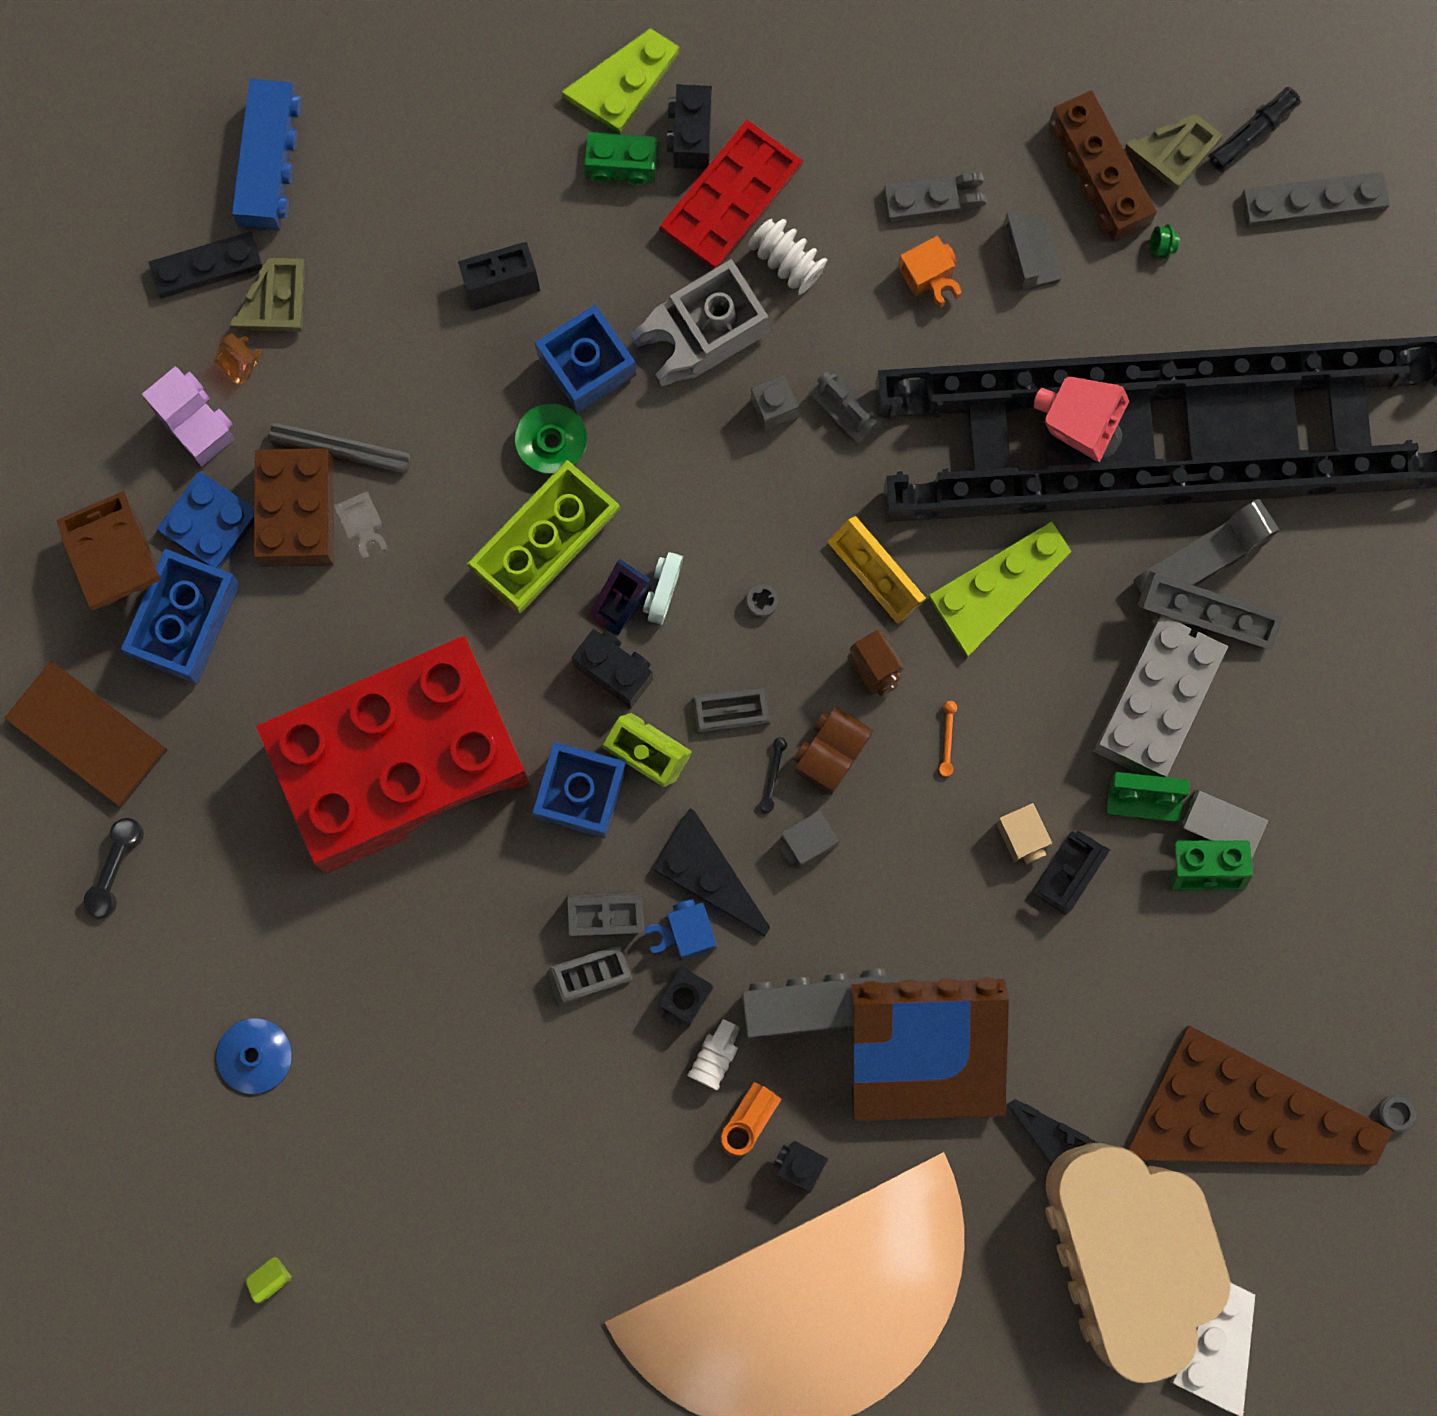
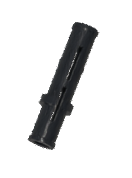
[1208,86,1302,172]

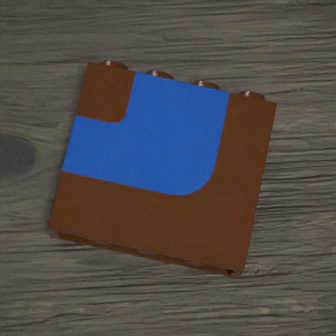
[851,977,1009,1121]

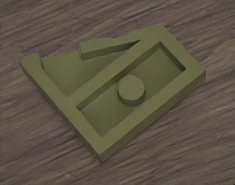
[1124,113,1223,191]
[231,258,305,332]

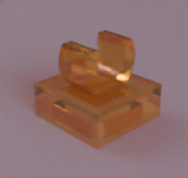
[214,333,262,385]

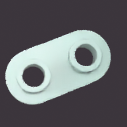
[643,552,683,625]

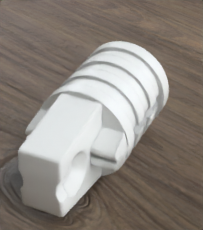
[687,1019,740,1091]

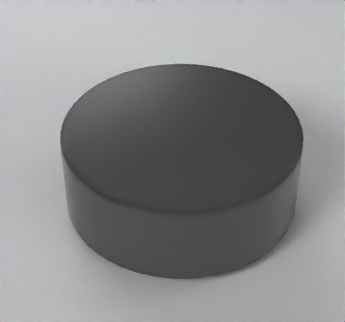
[1377,1095,1418,1133]

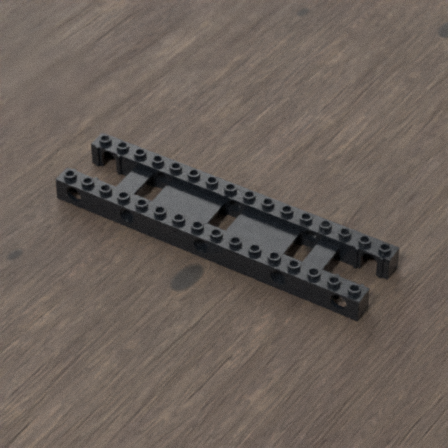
[875,336,1437,522]

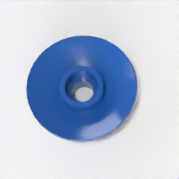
[216,1018,292,1094]

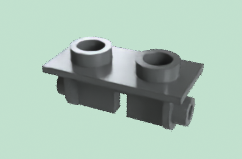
[808,369,884,444]

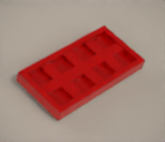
[660,119,803,270]

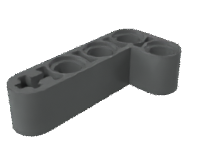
[1133,499,1280,594]

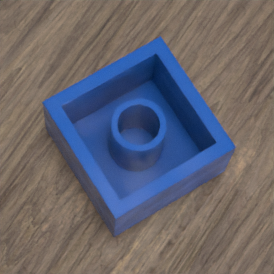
[535,304,636,413]
[533,742,627,839]

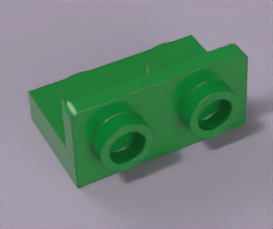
[584,132,658,186]
[1106,772,1190,823]
[1170,840,1253,891]

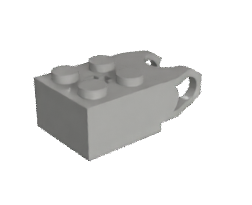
[631,259,772,386]

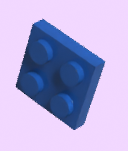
[157,471,254,569]

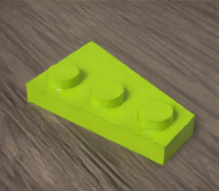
[562,28,680,134]

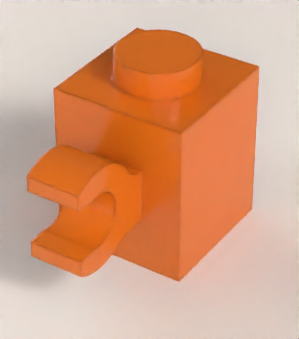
[898,235,961,308]

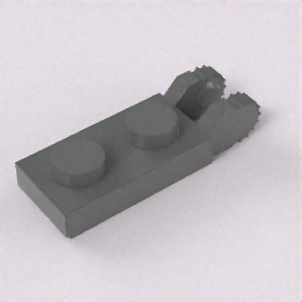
[884,172,987,222]

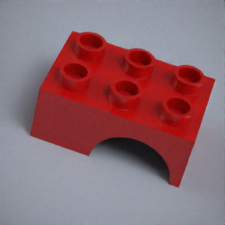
[256,635,530,874]

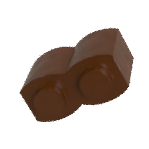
[847,629,904,697]
[793,707,873,796]

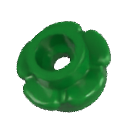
[1150,224,1180,259]

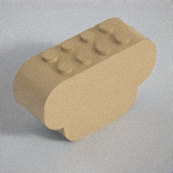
[1045,1143,1230,1383]

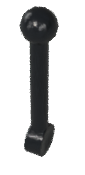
[760,737,788,813]

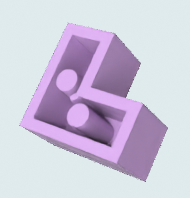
[142,366,235,467]

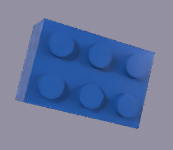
[121,549,240,684]

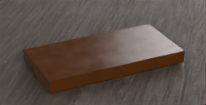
[4,661,167,808]

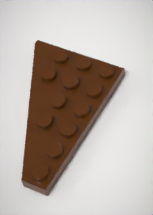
[1126,1025,1393,1165]

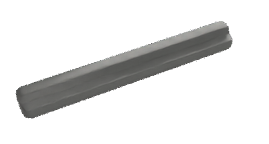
[269,423,410,473]

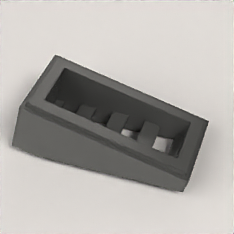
[547,945,633,1007]

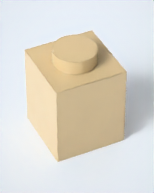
[996,803,1052,865]

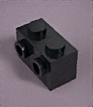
[667,84,712,169]
[571,628,653,709]

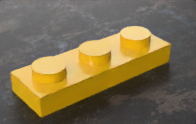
[827,516,926,624]

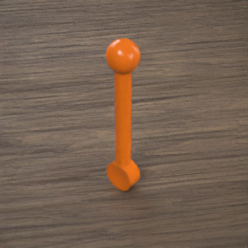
[938,701,958,777]

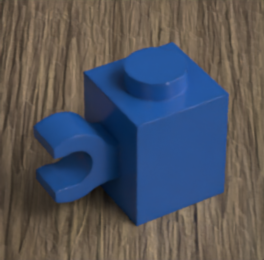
[644,899,717,960]

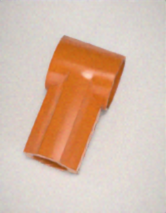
[720,1082,782,1157]

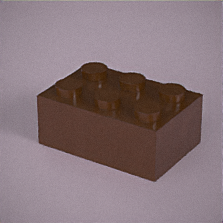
[254,448,334,567]

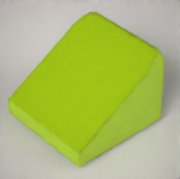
[246,1257,292,1303]

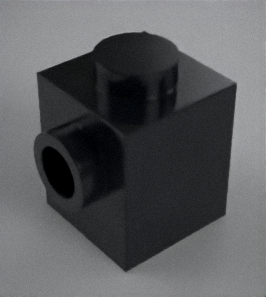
[773,1140,828,1193]

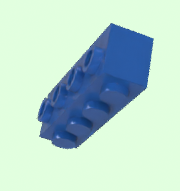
[232,79,302,230]

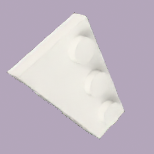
[1171,1283,1255,1416]

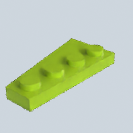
[928,522,1072,658]

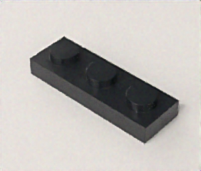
[148,231,263,299]

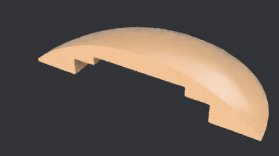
[604,1152,964,1416]

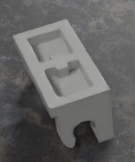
[1182,789,1269,858]

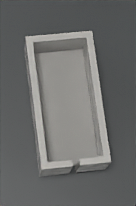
[1093,614,1229,777]

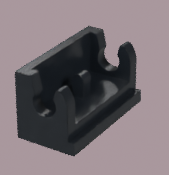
[458,241,541,311]
[1032,831,1110,916]

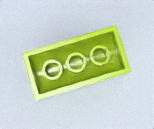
[467,460,621,614]

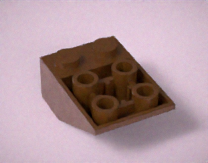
[56,491,161,611]

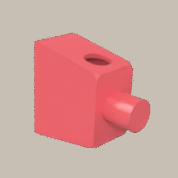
[1034,377,1129,462]

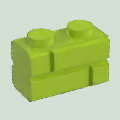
[602,713,692,787]

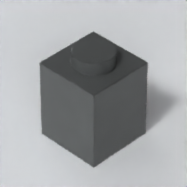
[750,375,799,432]
[779,810,839,869]

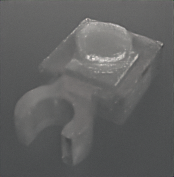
[334,491,388,561]

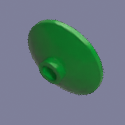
[515,403,587,474]

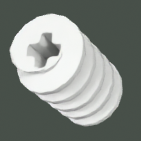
[748,219,827,295]

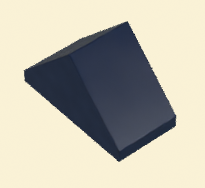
[589,559,651,635]

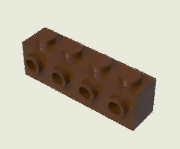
[1048,90,1157,242]

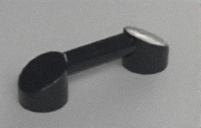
[84,818,144,918]

